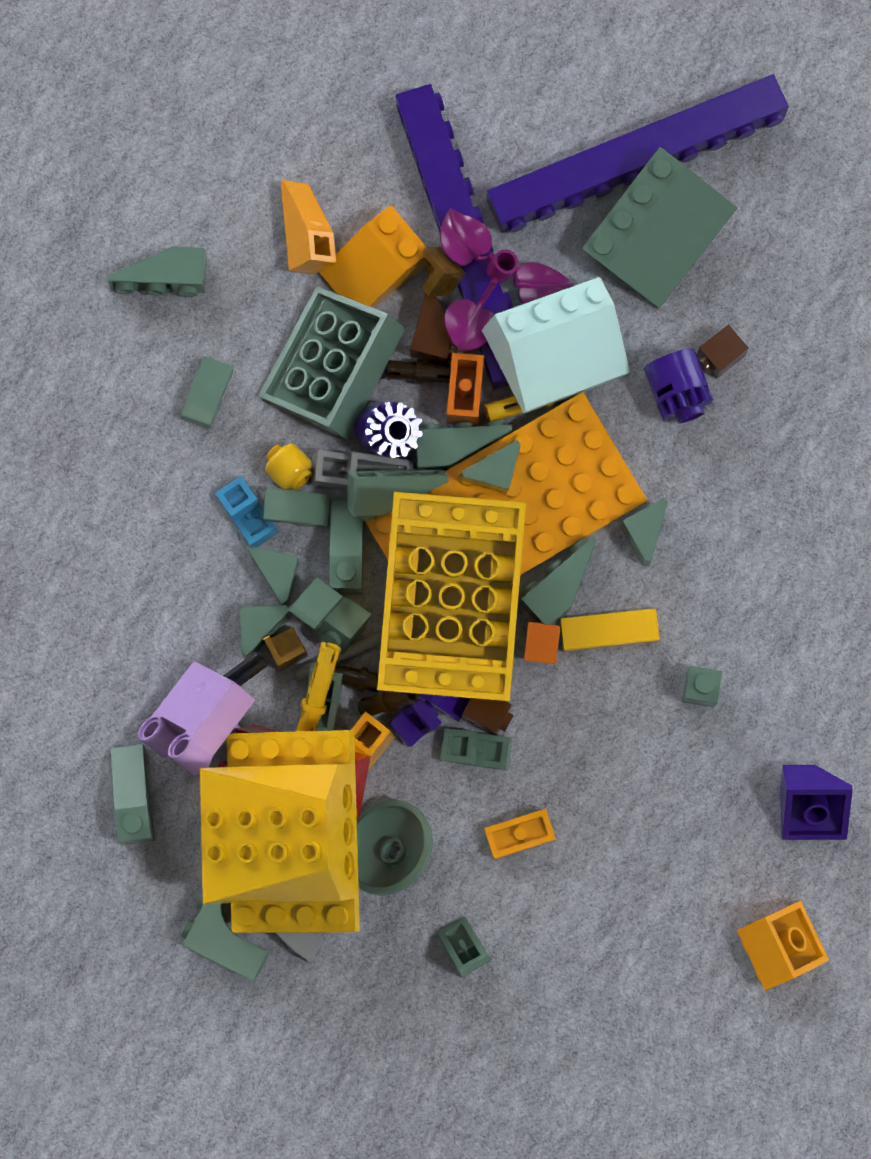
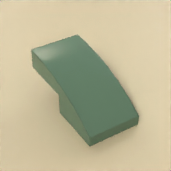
[181,356,234,429]
[263,488,330,528]
[440,728,513,771]

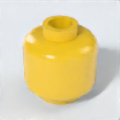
[265,444,312,490]

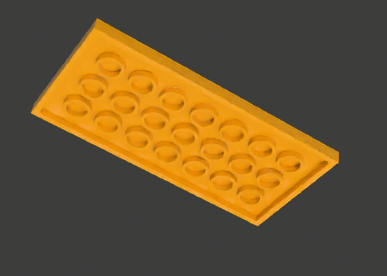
[364,392,648,576]

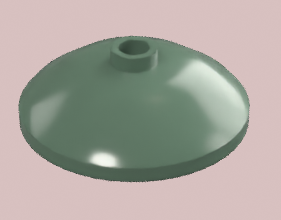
[357,800,433,896]

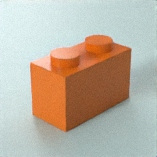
[447,353,484,426]

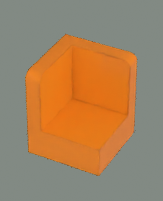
[523,621,560,665]

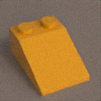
[318,205,429,308]

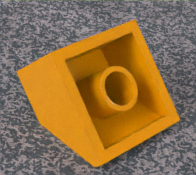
[736,900,829,991]

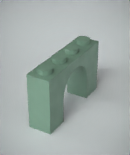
[181,893,270,982]

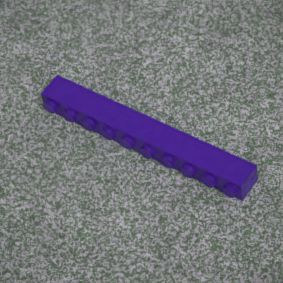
[487,74,789,233]
[395,84,513,390]

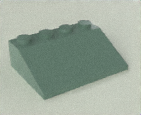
[582,147,737,308]
[258,286,405,440]

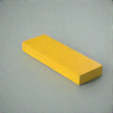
[560,608,660,652]

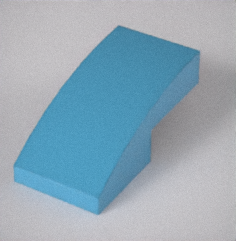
[215,476,279,548]

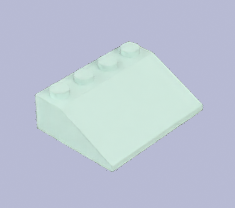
[482,277,630,414]

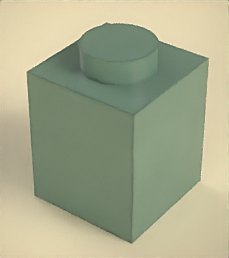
[317,595,371,655]
[682,666,722,708]

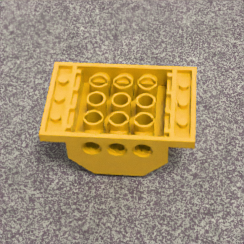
[377,492,526,701]
[200,730,360,933]

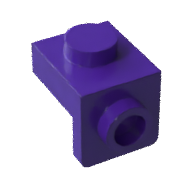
[389,698,442,747]

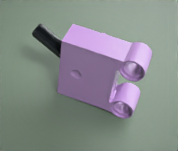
[138,652,268,776]

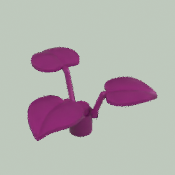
[440,208,573,351]

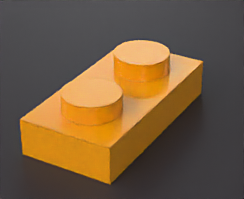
[484,808,556,860]

